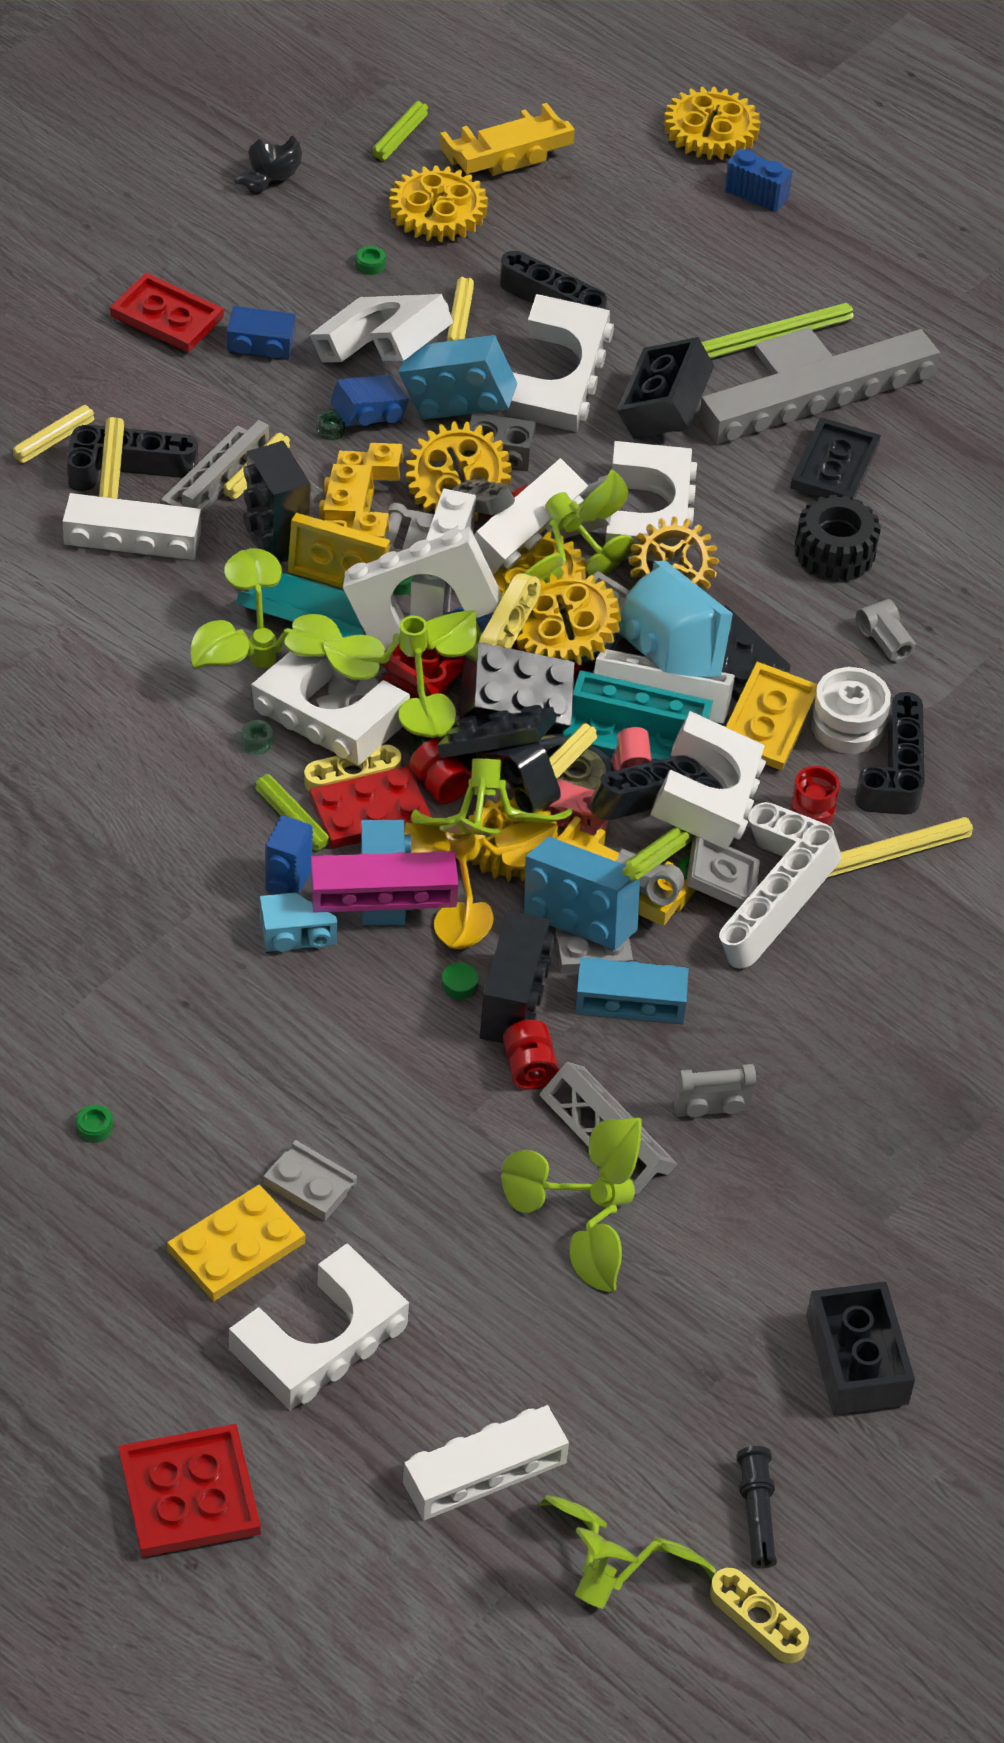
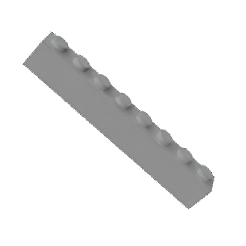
[699,329,940,444]

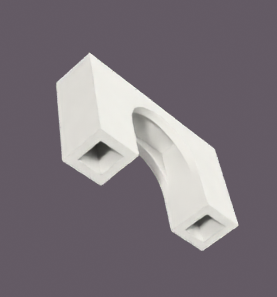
[310,294,454,362]
[503,294,614,432]
[605,441,697,563]
[410,489,476,622]
[343,526,502,651]
[251,652,410,766]
[650,711,766,850]
[229,1243,409,1411]

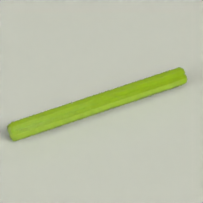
[701,303,853,359]
[622,827,695,881]

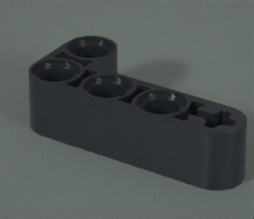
[500,251,607,310]
[67,425,198,491]
[855,692,925,815]
[457,742,561,813]
[588,755,724,820]

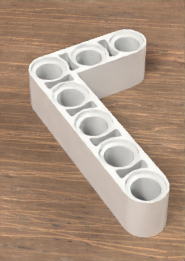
[719,802,841,968]

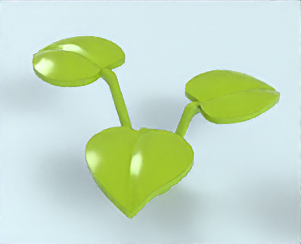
[506,469,635,587]
[191,548,343,669]
[323,610,477,738]
[411,759,572,835]
[501,1118,642,1292]
[539,1495,716,1609]

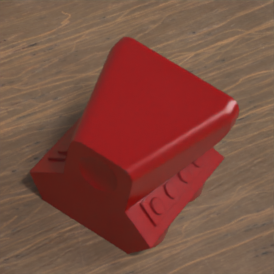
[379,645,464,699]

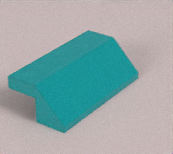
[235,572,366,637]
[563,670,713,762]

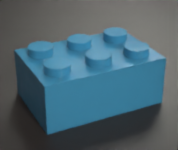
[398,335,518,420]
[524,836,640,950]

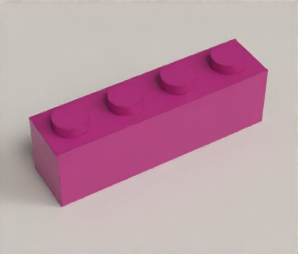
[310,851,458,913]

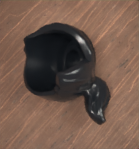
[234,136,302,192]

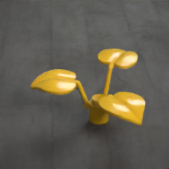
[404,822,557,949]

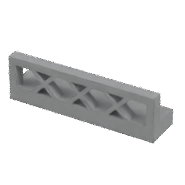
[161,420,269,514]
[539,1062,678,1195]

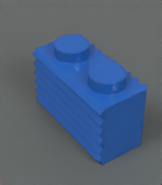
[724,148,793,212]
[227,306,296,360]
[330,374,409,426]
[265,816,313,895]

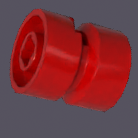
[409,738,472,804]
[790,766,840,826]
[503,1020,559,1090]

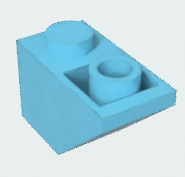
[260,893,337,952]

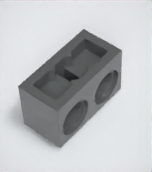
[465,412,536,471]

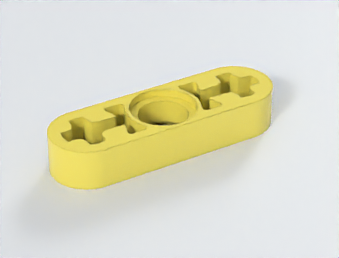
[479,573,541,649]
[304,745,401,792]
[710,1568,809,1663]

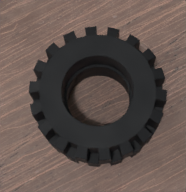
[795,495,881,581]

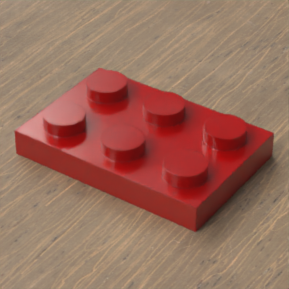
[110,272,224,353]
[309,766,431,849]

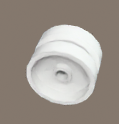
[811,667,891,754]

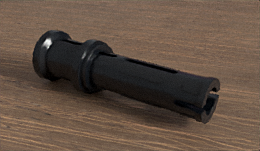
[736,1446,777,1568]

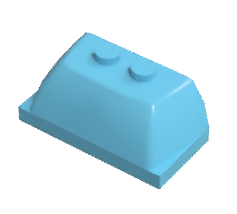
[619,561,733,677]

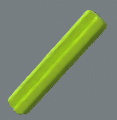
[372,101,428,161]
[256,774,329,851]

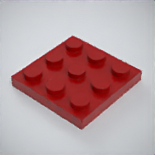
[118,1424,261,1558]

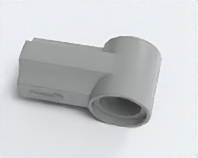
[856,599,916,663]
[616,849,684,906]

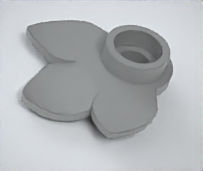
[316,676,379,709]

